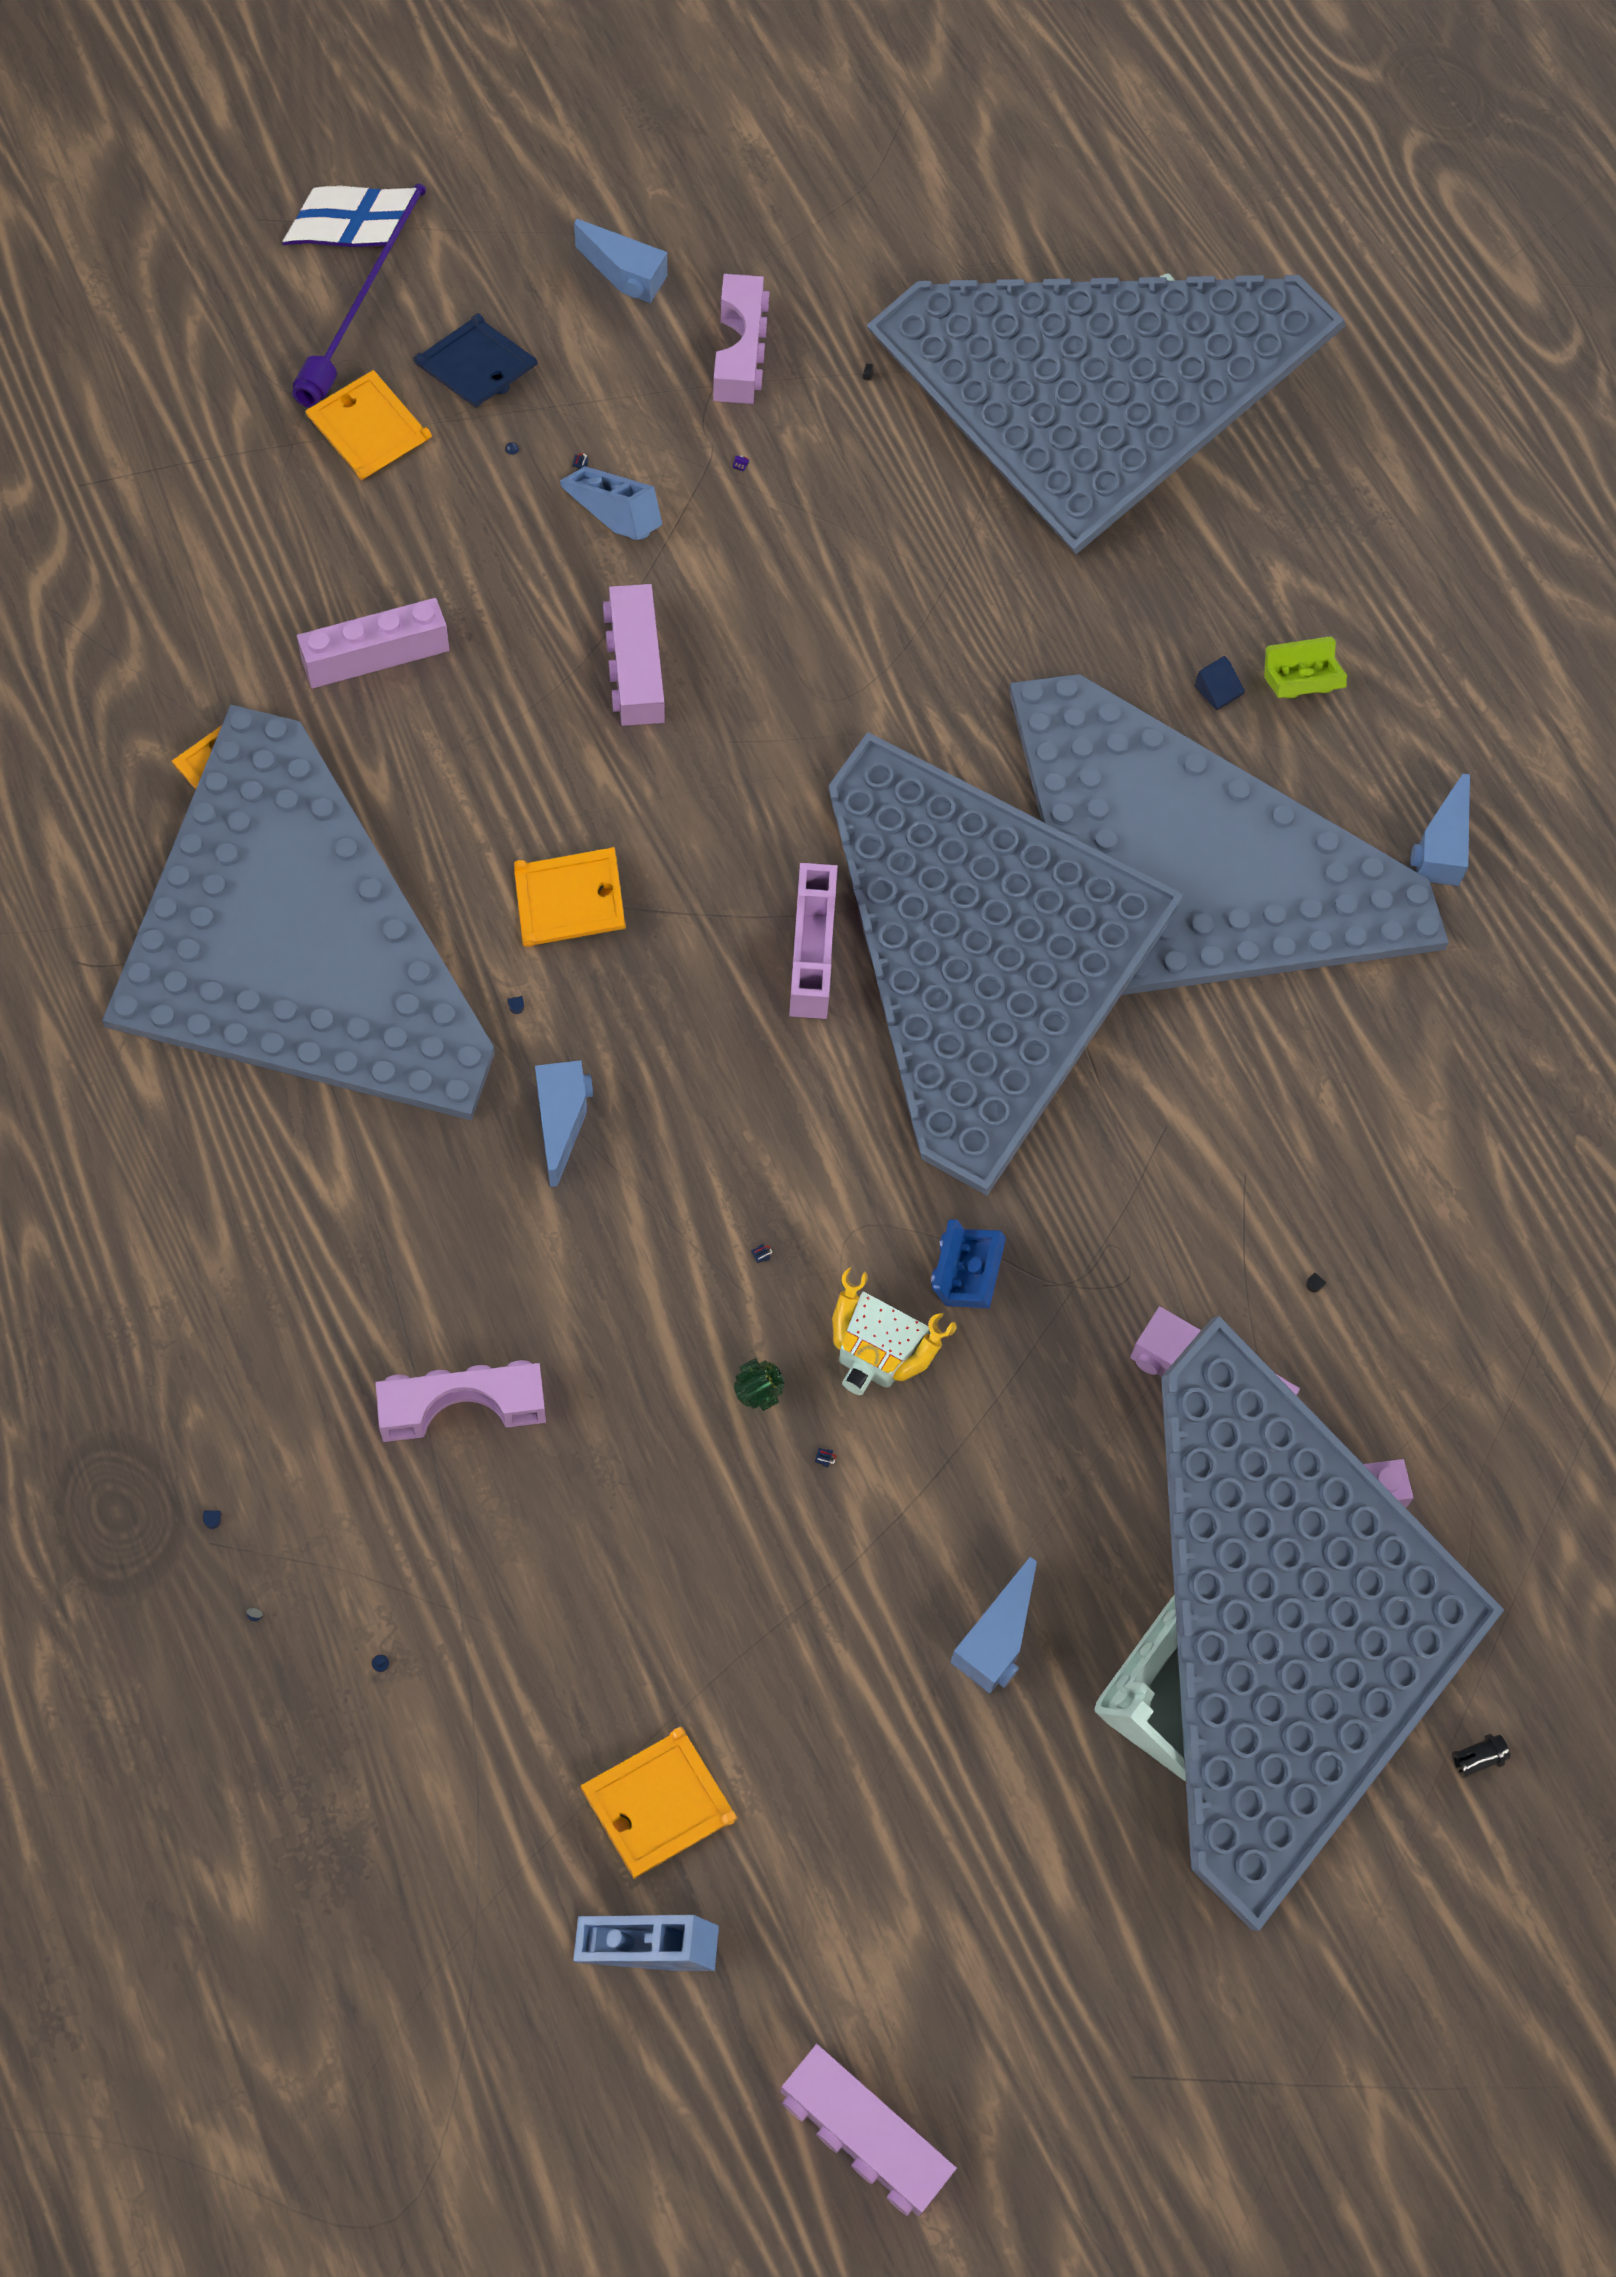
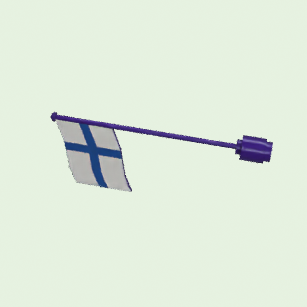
[282,183,426,408]

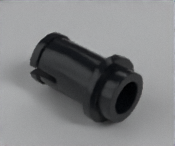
[1452,1734,1511,1778]

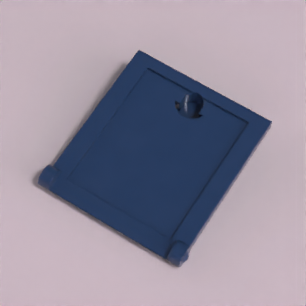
[413,313,538,408]

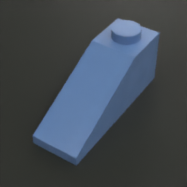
[574,219,667,303]
[560,466,663,540]
[1410,774,1470,886]
[535,1060,593,1187]
[950,1557,1037,1694]
[573,1915,719,1971]

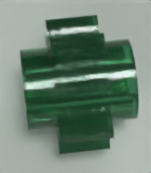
[734,1358,785,1411]

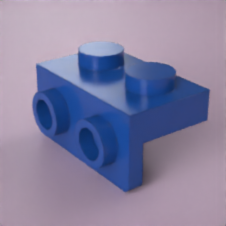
[931,1219,1006,1308]

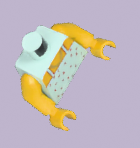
[832,1267,956,1395]

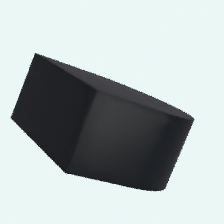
[863,363,874,381]
[1306,1272,1326,1292]

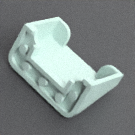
[1095,1595,1186,1782]

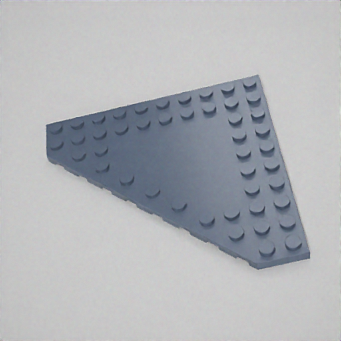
[867,275,1345,554]
[1009,674,1449,995]
[102,705,495,1121]
[828,732,1184,1196]
[1161,1316,1504,1931]

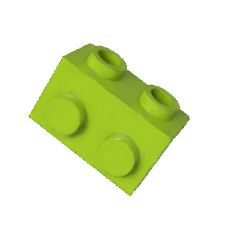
[1264,636,1347,698]

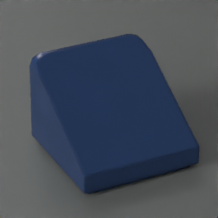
[1195,656,1245,710]

